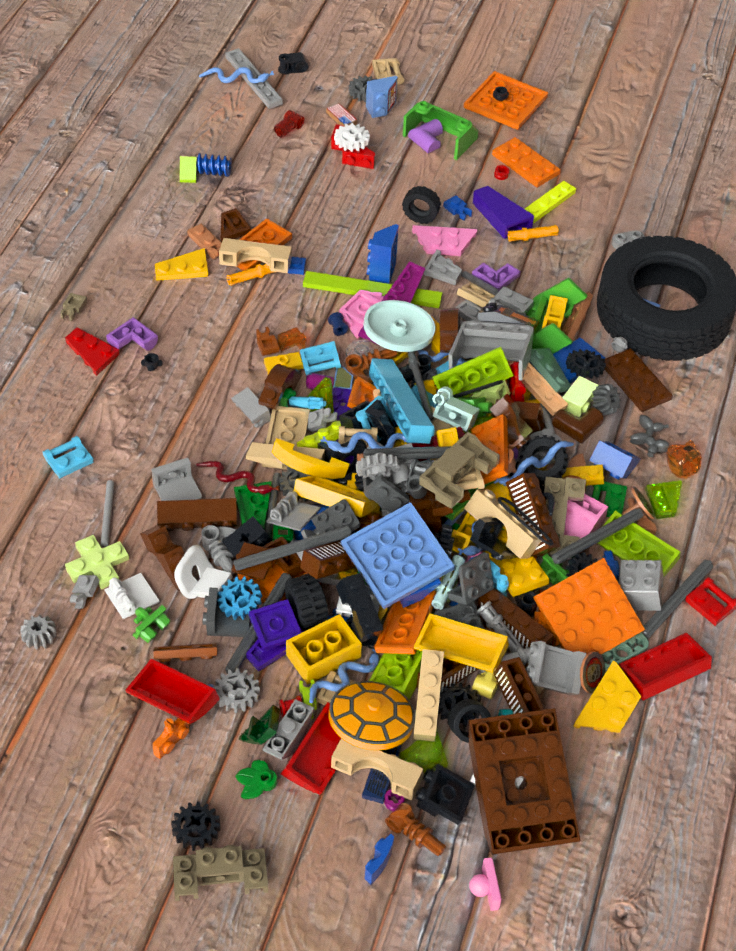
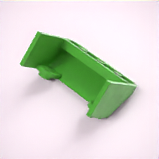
[403,101,479,160]
[526,278,588,354]

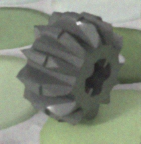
[591,384,622,415]

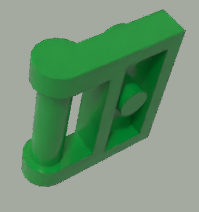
[592,481,627,518]

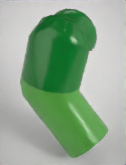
[279,388,296,407]

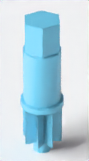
[289,396,326,409]

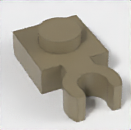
[60,293,87,321]

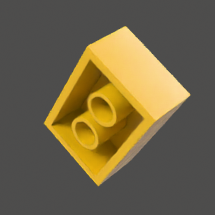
[286,614,362,685]

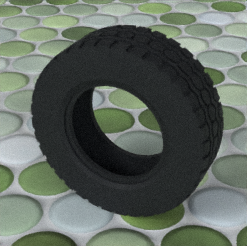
[597,236,736,361]

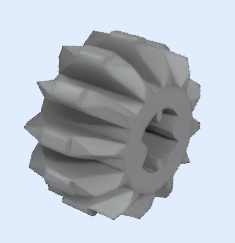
[20,614,57,650]

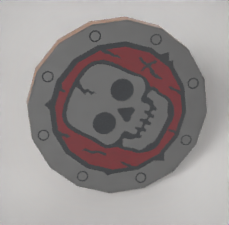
[622,486,656,520]
[580,652,605,693]

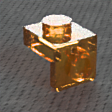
[278,327,307,352]

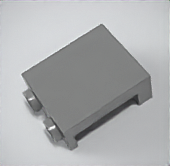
[526,641,586,695]

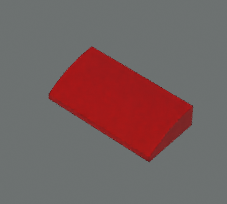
[619,632,712,701]
[125,659,220,724]
[280,702,341,795]

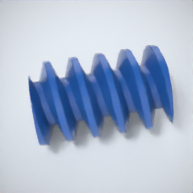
[197,153,232,177]

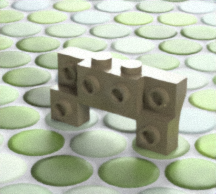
[419,432,500,509]
[543,477,586,558]
[173,845,268,901]

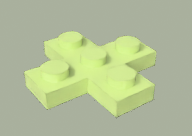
[65,535,129,589]

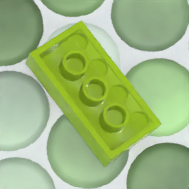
[432,347,513,397]
[597,511,680,576]
[369,650,422,700]

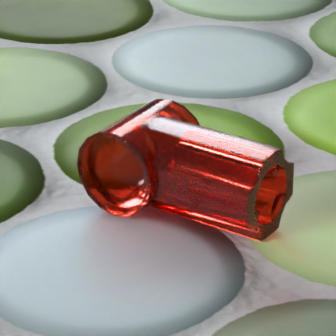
[274,110,305,138]

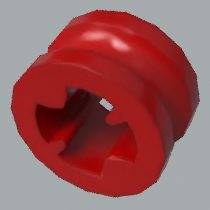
[494,165,510,180]

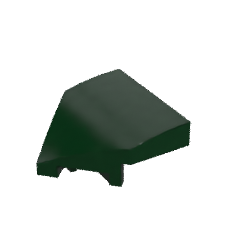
[239,704,280,745]

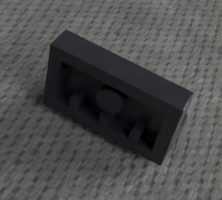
[365,399,399,443]

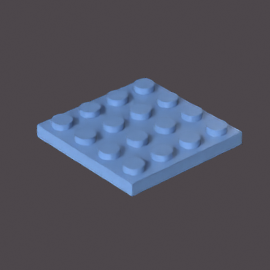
[341,502,455,609]

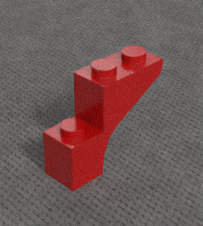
[331,124,375,169]

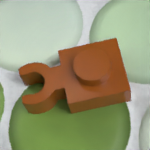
[256,327,279,356]

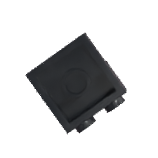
[415,764,475,825]

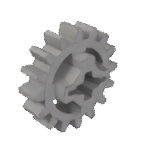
[356,453,400,480]
[214,668,260,713]

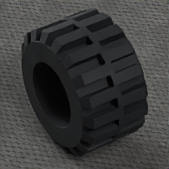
[519,435,568,485]
[285,574,328,629]

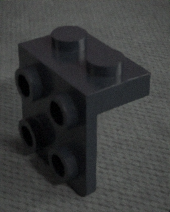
[470,517,519,561]

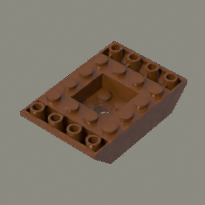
[469,708,581,855]

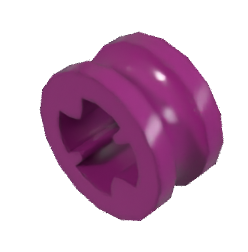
[384,789,405,811]

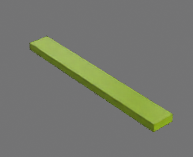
[303,271,442,309]

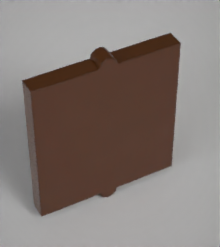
[231,542,273,581]

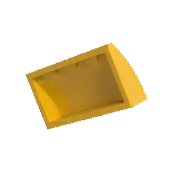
[294,476,379,517]
[414,613,509,673]

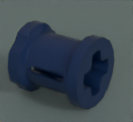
[328,312,348,336]

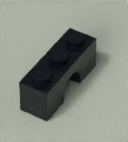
[336,573,384,642]

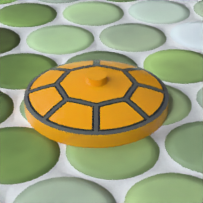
[329,681,415,750]

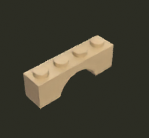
[219,238,292,273]
[464,489,541,559]
[413,649,444,742]
[331,738,423,801]

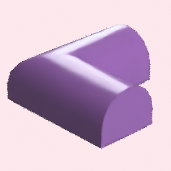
[408,119,443,153]
[472,263,521,292]
[106,317,158,351]

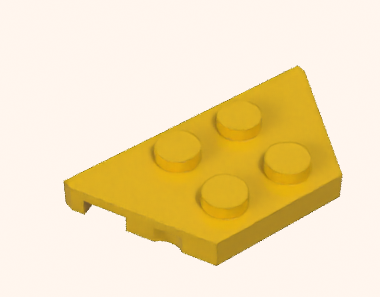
[573,660,641,733]

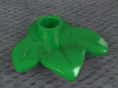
[235,760,278,799]

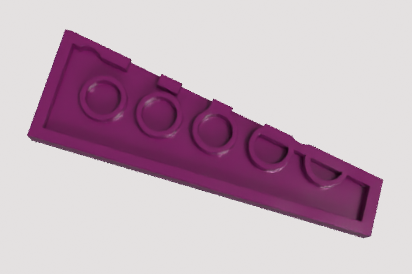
[358,261,425,349]

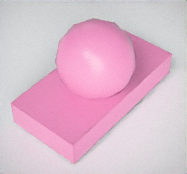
[469,857,501,911]

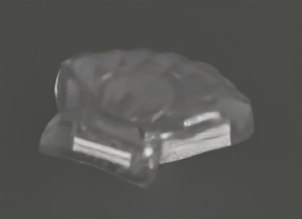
[346,338,374,358]

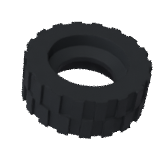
[402,186,441,224]

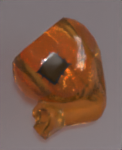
[667,440,702,479]

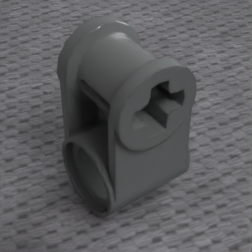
[406,458,433,499]

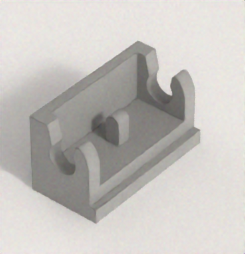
[231,387,271,428]

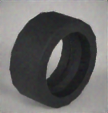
[448,699,491,743]

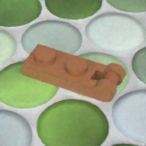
[187,223,222,259]

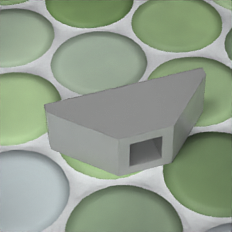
[263,699,314,760]

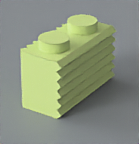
[562,376,599,418]

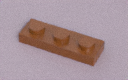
[153,643,217,662]

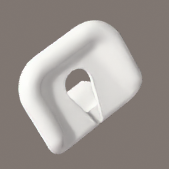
[175,545,233,599]

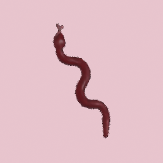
[196,461,279,494]

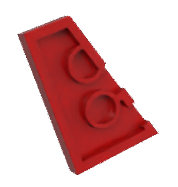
[65,327,120,376]

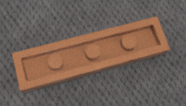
[561,291,593,342]

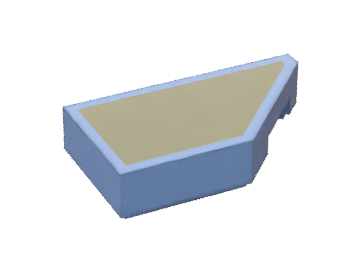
[333,365,353,390]

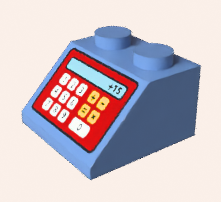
[366,76,398,118]

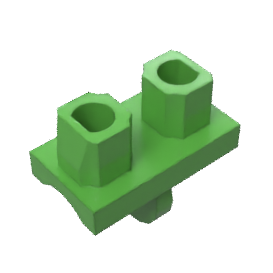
[540,554,569,585]
[133,605,171,643]

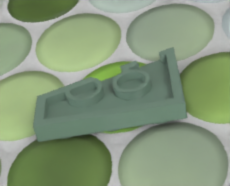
[529,348,571,393]

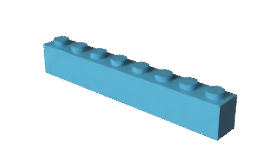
[369,358,435,444]

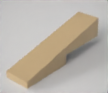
[246,442,325,468]

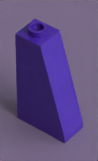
[473,186,534,239]

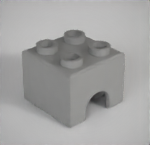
[619,560,664,611]

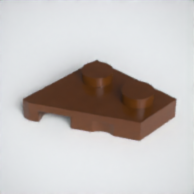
[221,208,251,243]

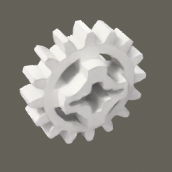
[334,123,370,152]

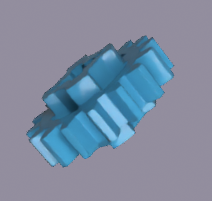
[217,576,262,620]

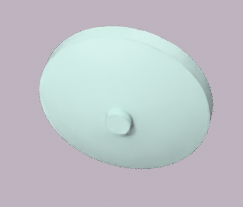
[363,300,435,352]

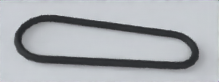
[453,380,503,398]
[498,497,554,546]

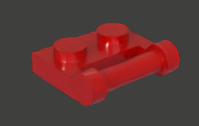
[509,362,526,402]
[685,577,736,626]

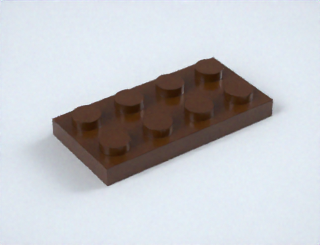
[604,348,673,412]

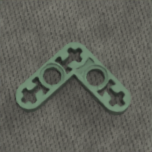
[602,632,649,673]

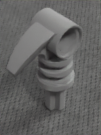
[201,525,236,576]

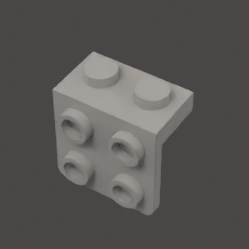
[151,457,202,501]

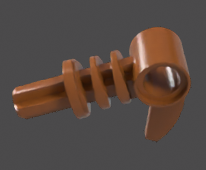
[346,348,397,384]
[385,803,446,856]

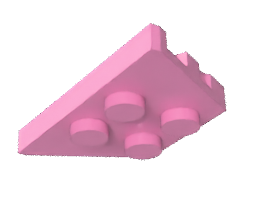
[412,225,477,256]
[339,290,384,339]

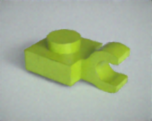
[299,679,317,719]

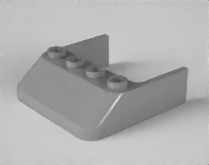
[449,321,534,380]

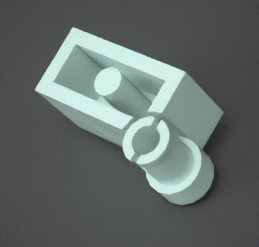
[433,386,480,432]

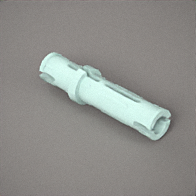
[431,555,465,610]

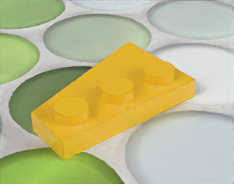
[155,248,208,281]

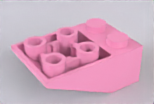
[564,493,608,539]

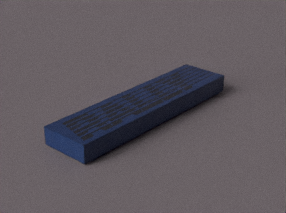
[362,743,403,804]

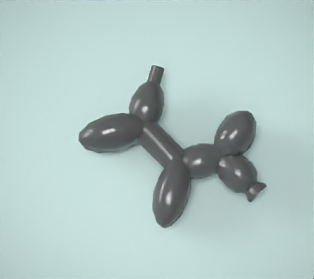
[630,415,669,457]

